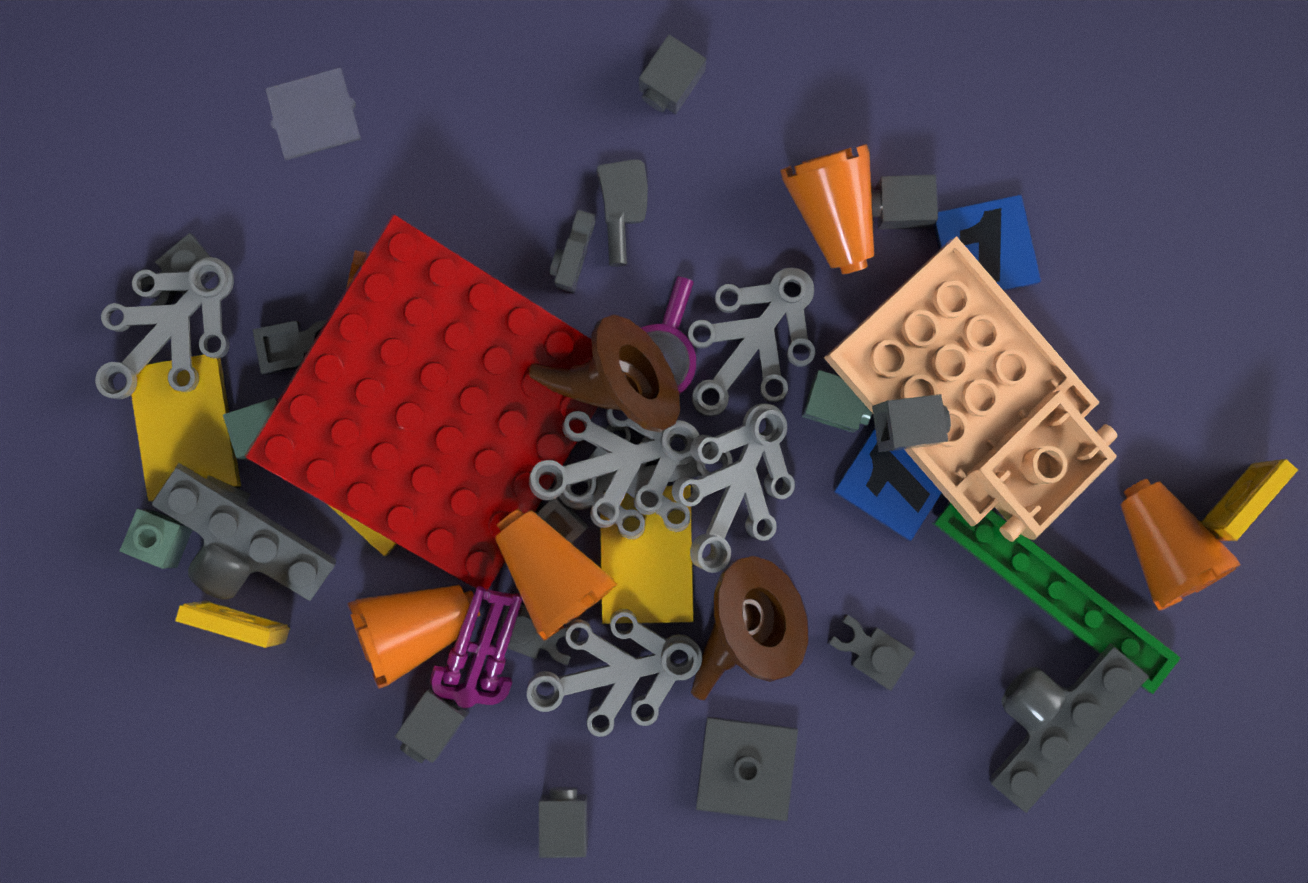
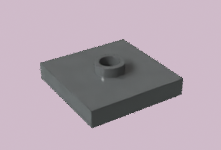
[696,717,798,821]

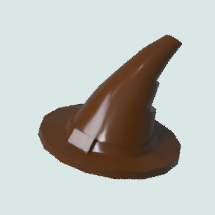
[529,315,680,433]
[691,556,808,701]

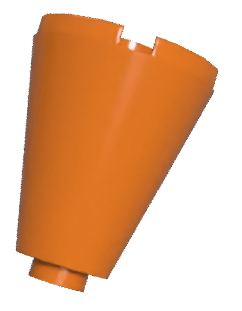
[780,144,874,274]
[1120,479,1241,611]
[495,509,617,641]
[347,585,481,689]

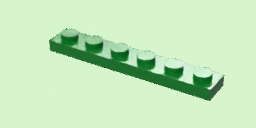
[932,502,1181,694]

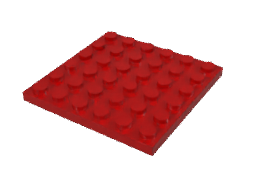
[245,214,598,590]

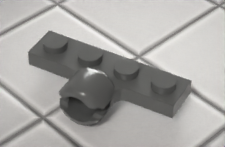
[151,463,336,601]
[989,643,1149,813]

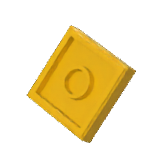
[1201,459,1298,541]
[175,601,290,648]

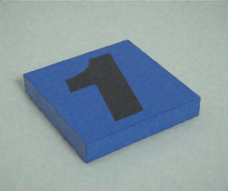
[933,195,1041,291]
[833,428,942,541]

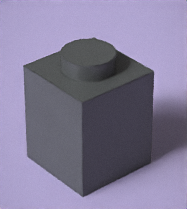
[639,34,707,114]
[871,175,938,230]
[872,394,951,452]
[395,688,469,763]
[539,787,588,858]

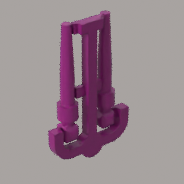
[430,586,522,708]

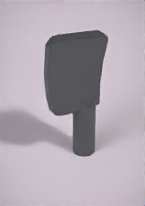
[596,159,648,267]

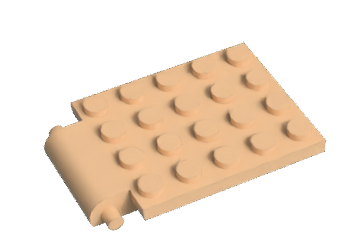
[824,237,1118,542]

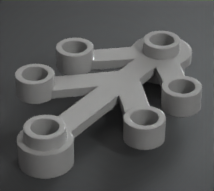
[95,257,234,399]
[688,268,815,417]
[672,403,795,573]
[529,409,700,528]
[559,425,732,539]
[527,609,702,737]

